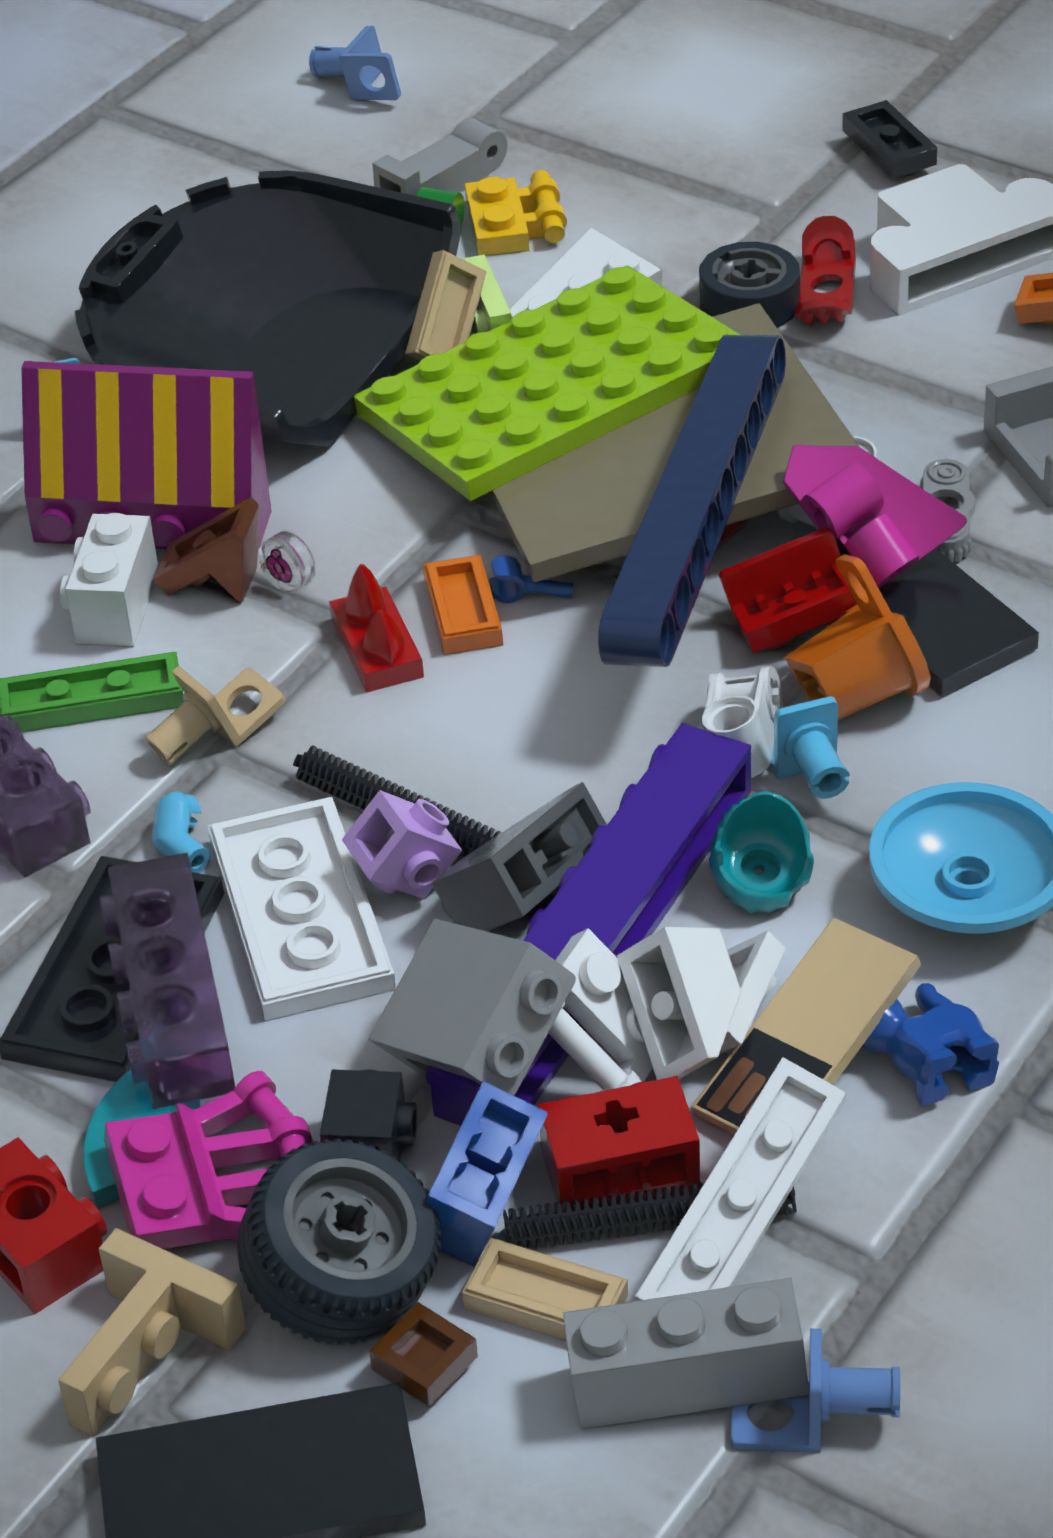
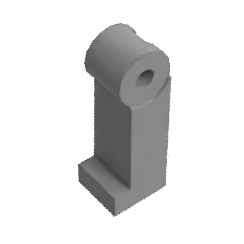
[372,118,508,196]

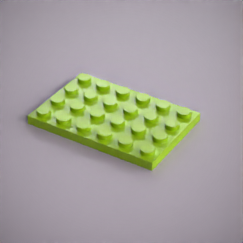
[354,265,740,501]

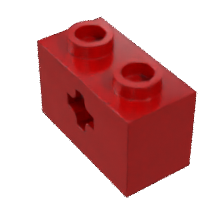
[538,1076,700,1208]

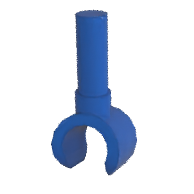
[489,555,574,603]

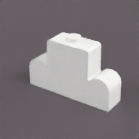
[870,164,1053,316]

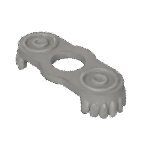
[920,459,976,563]

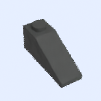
[431,782,607,931]

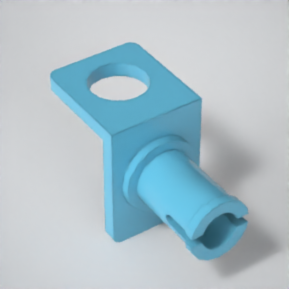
[770,696,850,799]

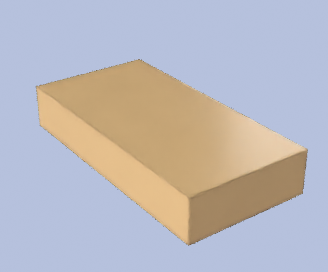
[405,250,487,361]
[462,1238,628,1341]

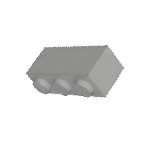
[563,1277,809,1430]

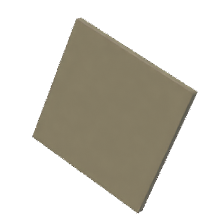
[489,303,859,582]

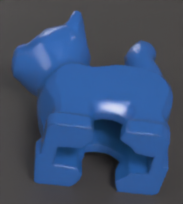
[862,983,999,1106]

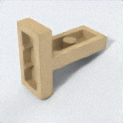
[58,1228,246,1437]

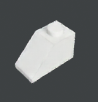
[617,927,741,1080]

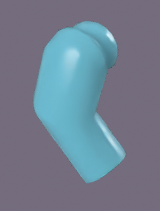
[151,791,210,873]

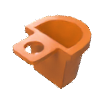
[784,554,931,720]

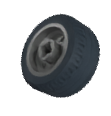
[237,1139,441,1345]

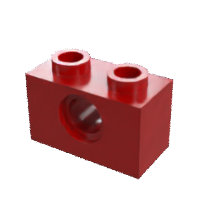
[0,1137,107,1314]

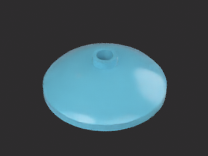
[869,782,1053,934]

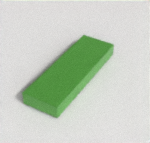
[0,652,184,735]

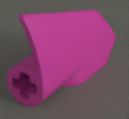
[783,445,967,588]

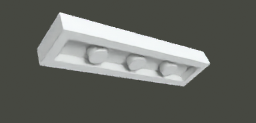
[634,1057,846,1301]

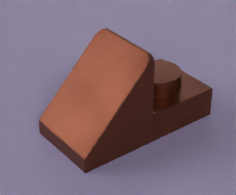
[153,497,259,603]

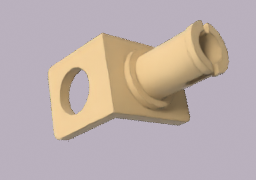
[144,666,286,766]

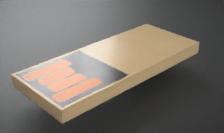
[691,917,921,1135]

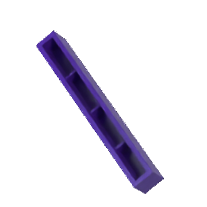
[426,723,751,1126]

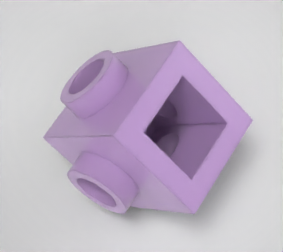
[342,790,462,899]

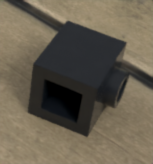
[320,1069,417,1163]

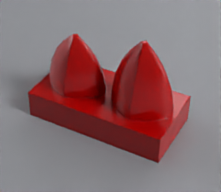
[329,564,424,693]

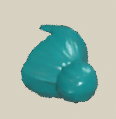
[709,791,814,914]

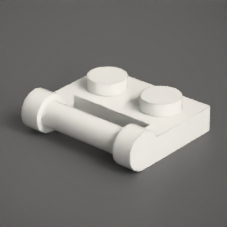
[548,928,653,1091]

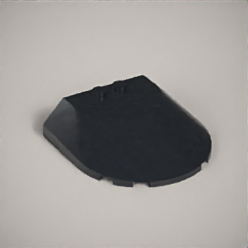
[75,171,462,447]

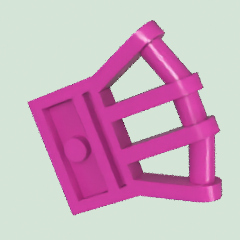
[104,1071,312,1249]

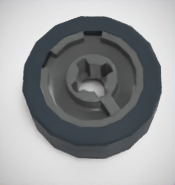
[699,241,800,328]

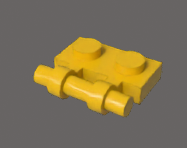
[464,170,567,256]

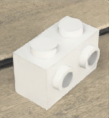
[60,513,158,647]

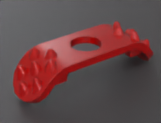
[795,216,856,326]

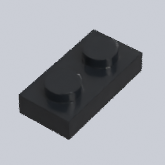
[842,100,938,179]

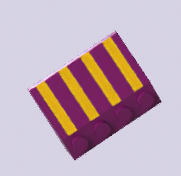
[21,361,272,552]

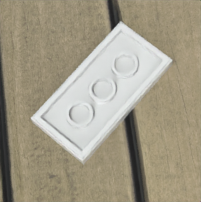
[207,797,396,1021]

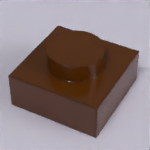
[369,1302,478,1407]

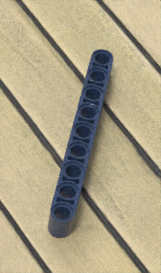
[598,335,786,667]

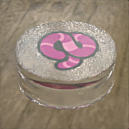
[258,531,315,593]

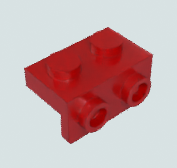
[718,527,857,653]

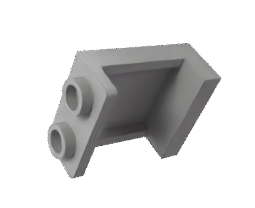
[983,366,1053,507]
[368,918,576,1096]

